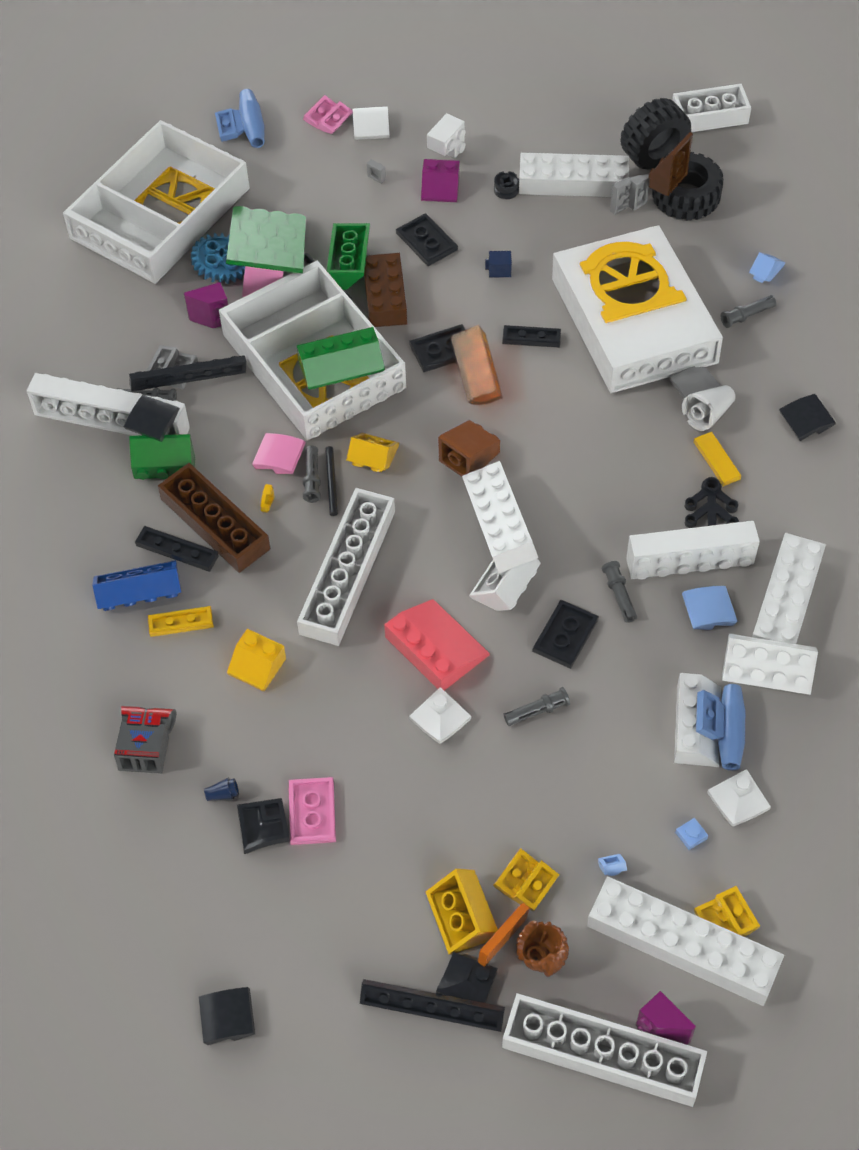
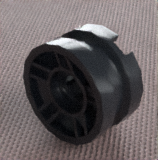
[494,171,519,199]

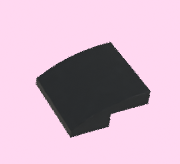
[779,394,836,441]
[123,395,180,442]
[199,987,255,1045]

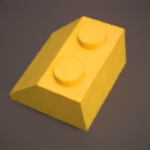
[346,433,400,472]
[227,628,286,691]

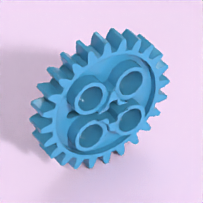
[191,233,245,284]

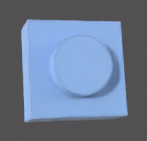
[675,818,708,850]
[598,854,627,876]

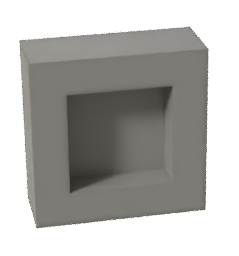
[367,159,386,184]

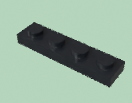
[135,526,219,572]

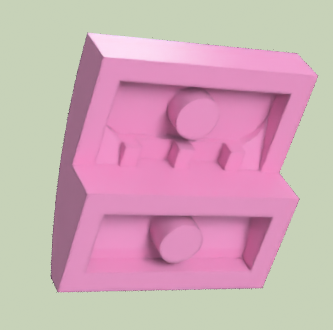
[303,95,353,134]
[252,433,306,474]

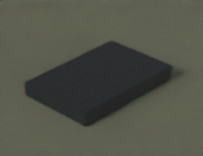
[396,213,458,266]
[409,324,477,373]
[532,600,599,669]

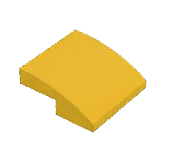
[493,848,560,911]
[694,886,760,937]

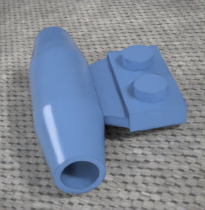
[215,89,265,148]
[696,684,746,771]

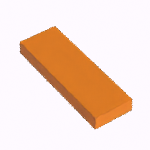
[478,903,530,967]

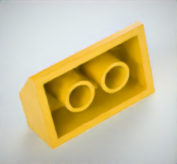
[425,868,498,955]

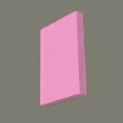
[289,777,336,845]

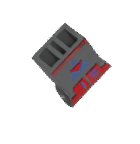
[114,706,177,774]

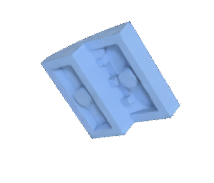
[682,586,738,630]

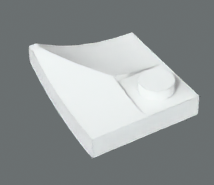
[409,687,471,744]
[707,769,771,827]

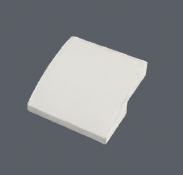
[353,107,390,140]

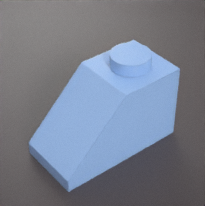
[749,252,786,283]

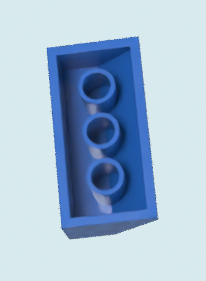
[92,560,181,611]

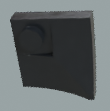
[237,798,289,854]
[436,952,498,1003]

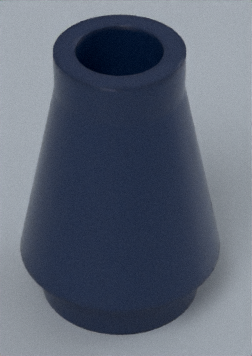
[204,777,239,801]

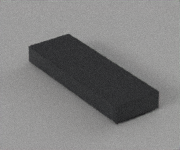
[502,325,561,348]

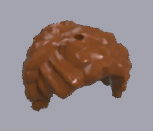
[516,921,569,977]

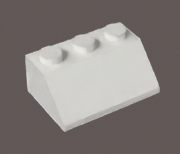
[469,559,541,611]

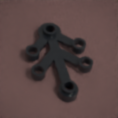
[684,477,739,528]

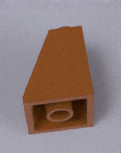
[438,420,500,477]

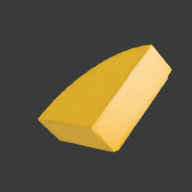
[261,484,275,513]

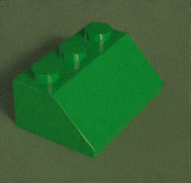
[129,434,195,480]

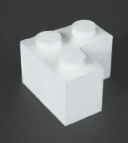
[427,113,466,158]

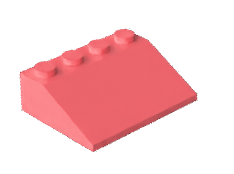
[384,599,490,691]

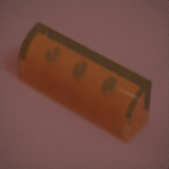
[451,325,503,405]

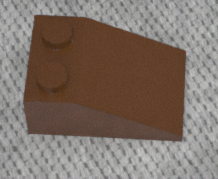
[648,132,693,196]

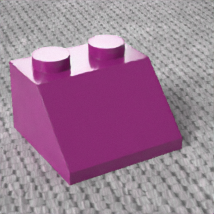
[421,159,460,202]
[184,282,228,329]
[636,991,696,1045]

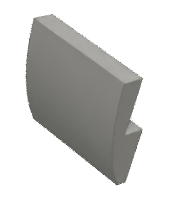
[610,174,650,215]
[146,345,198,389]
[670,366,720,398]

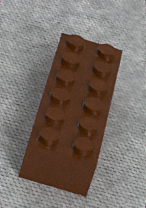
[158,463,271,573]

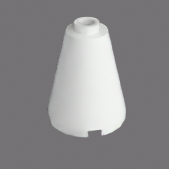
[682,385,735,431]

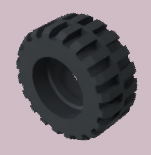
[620,98,691,170]
[652,152,724,221]

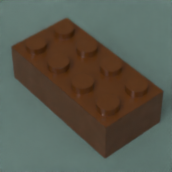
[364,253,407,327]

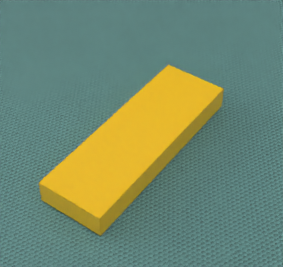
[694,432,741,486]
[148,606,214,637]

